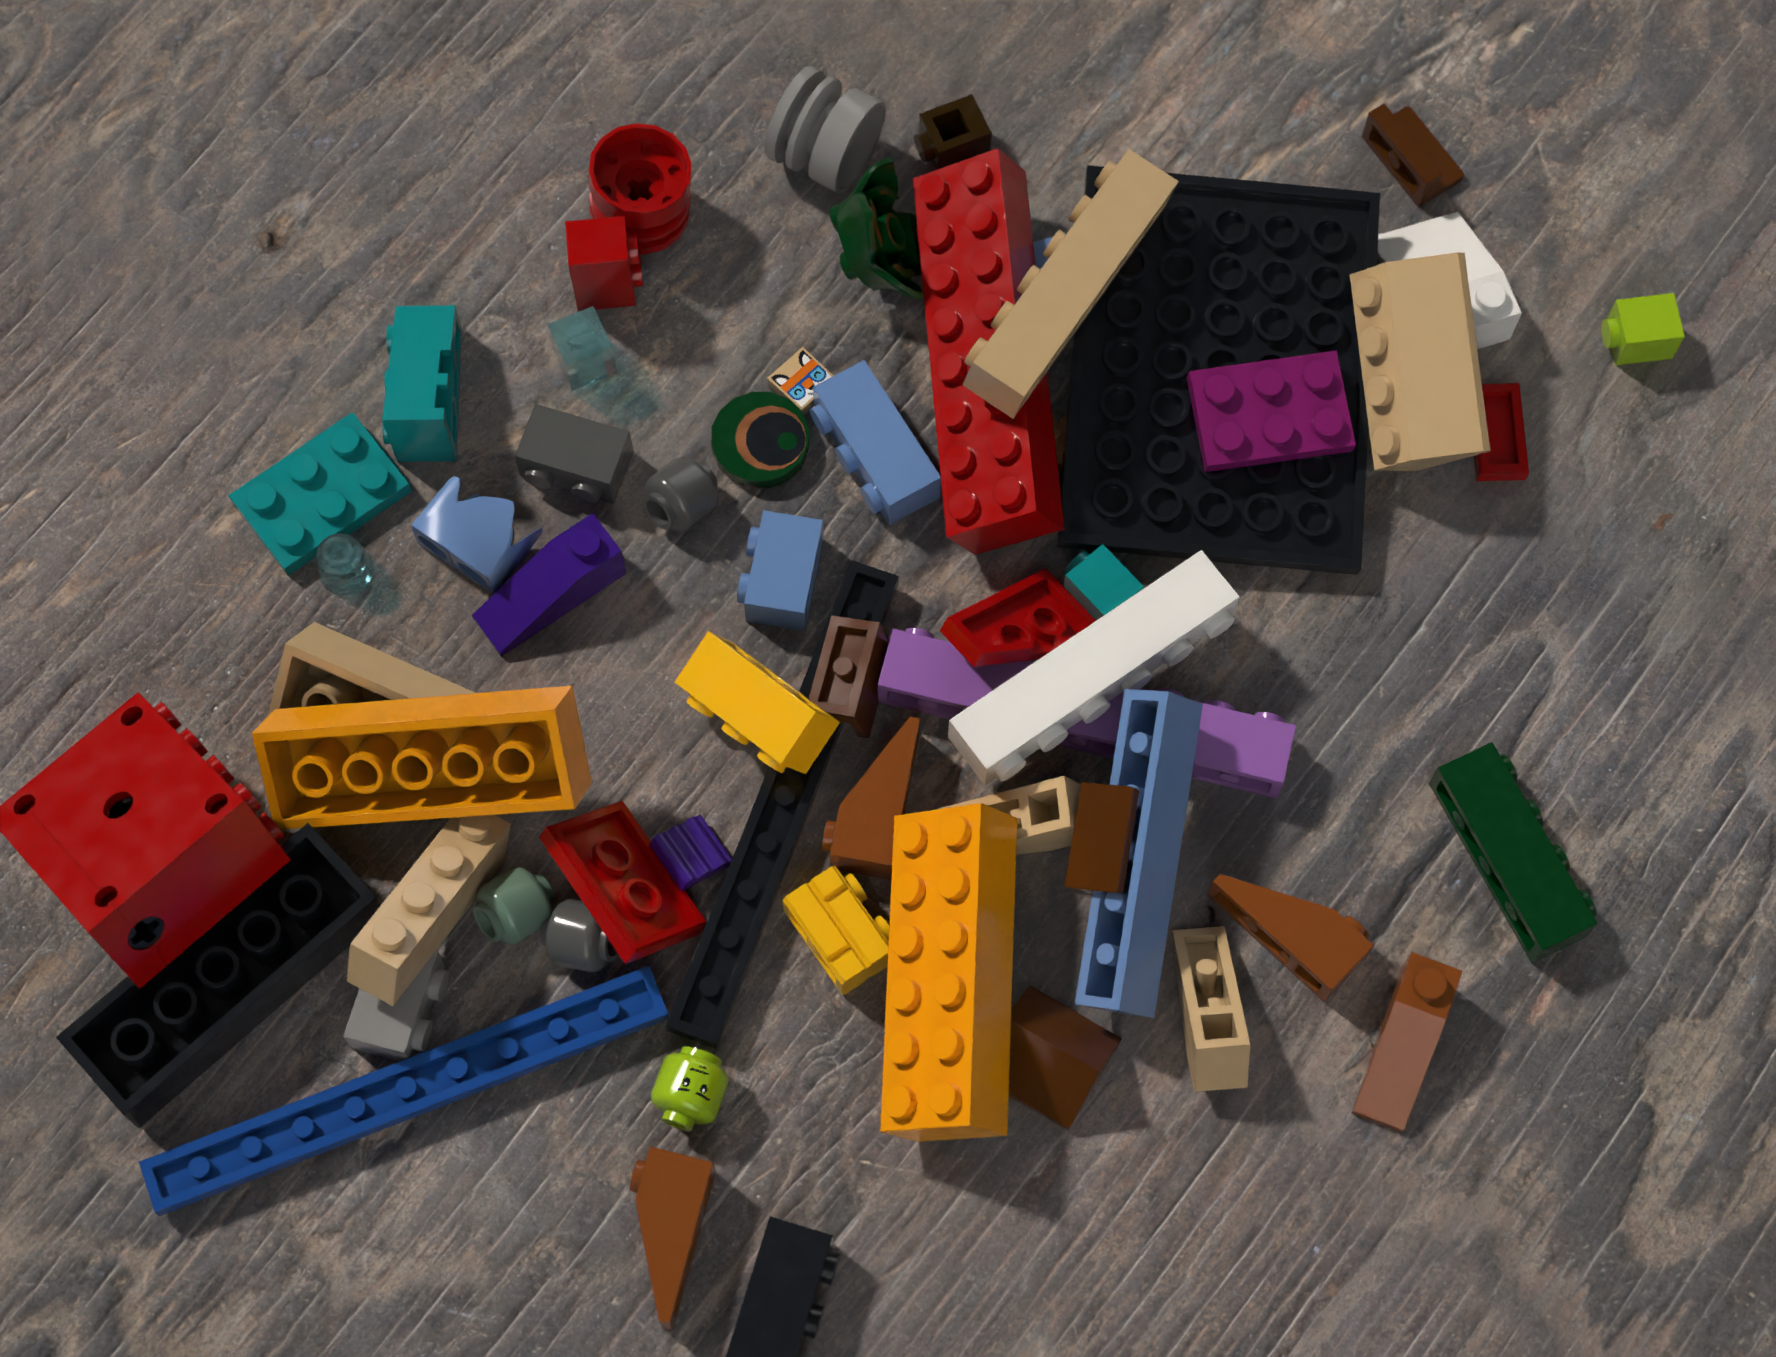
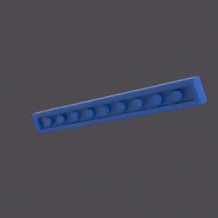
[139,965,669,1216]

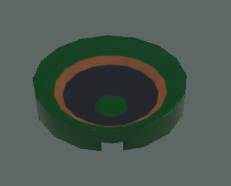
[711,392,809,488]

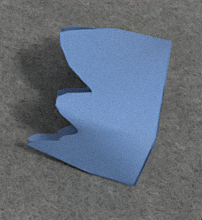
[411,476,543,594]

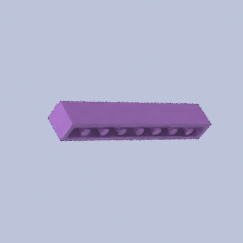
[878,628,1296,799]

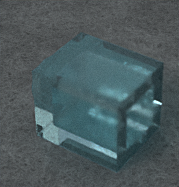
[547,306,617,391]

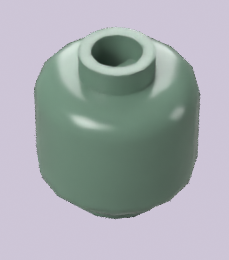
[473,867,554,945]

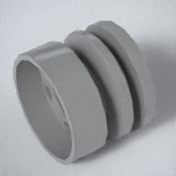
[764,65,886,194]

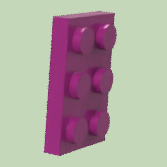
[1187,351,1356,472]

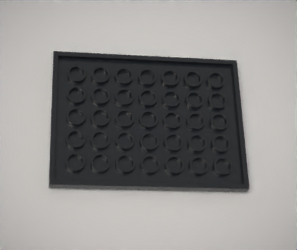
[1057,165,1380,575]

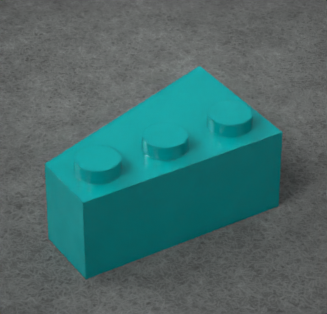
[382,305,462,462]

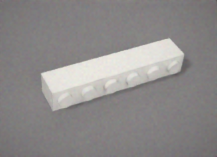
[948,550,1240,785]

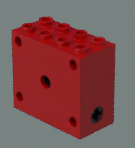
[0,692,291,989]

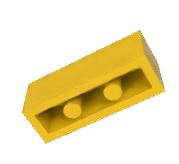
[674,631,840,774]

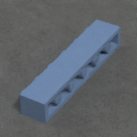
[1075,689,1203,1018]

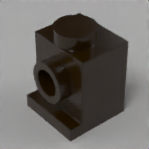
[914,94,992,170]

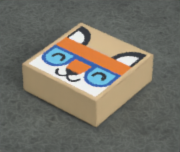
[767,347,834,415]

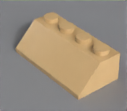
[1350,252,1490,471]
[268,622,475,716]

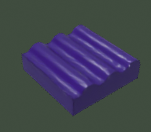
[650,814,732,891]

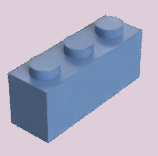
[810,360,941,525]

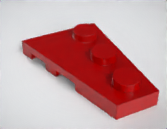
[940,568,1096,667]

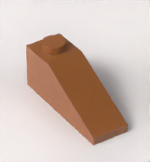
[822,716,920,880]
[1207,874,1374,1002]
[1352,952,1462,1132]
[629,1146,716,1331]

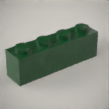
[1429,742,1598,964]

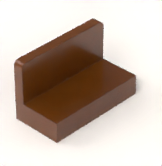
[1362,103,1464,207]
[809,615,890,738]
[1064,782,1139,894]

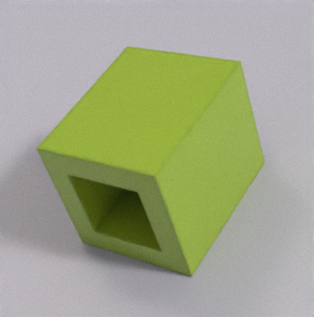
[1601,293,1685,365]

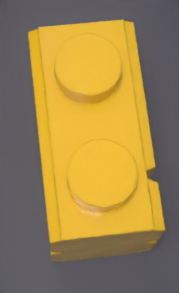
[782,866,889,995]

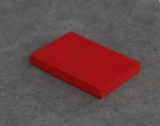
[539,801,707,964]

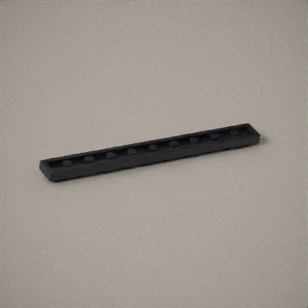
[665,560,899,1049]

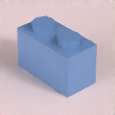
[737,510,824,632]

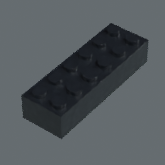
[56,823,381,1128]

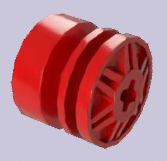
[588,123,692,255]

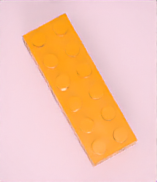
[252,685,592,830]
[880,803,1017,1142]

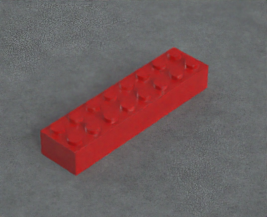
[913,148,1064,555]

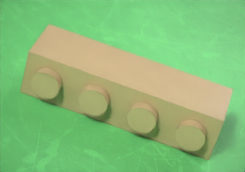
[347,815,511,1006]

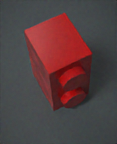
[565,216,644,311]

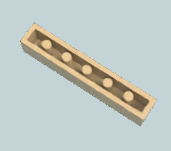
[963,149,1179,419]

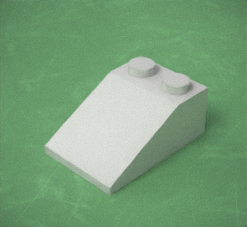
[1377,211,1522,349]

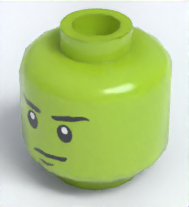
[651,1046,729,1132]

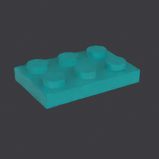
[228,412,412,576]

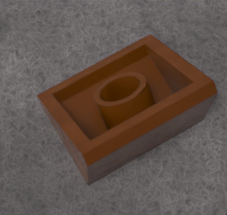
[1009,985,1122,1131]

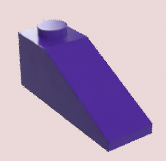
[472,513,626,657]

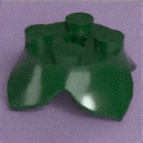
[830,157,923,301]

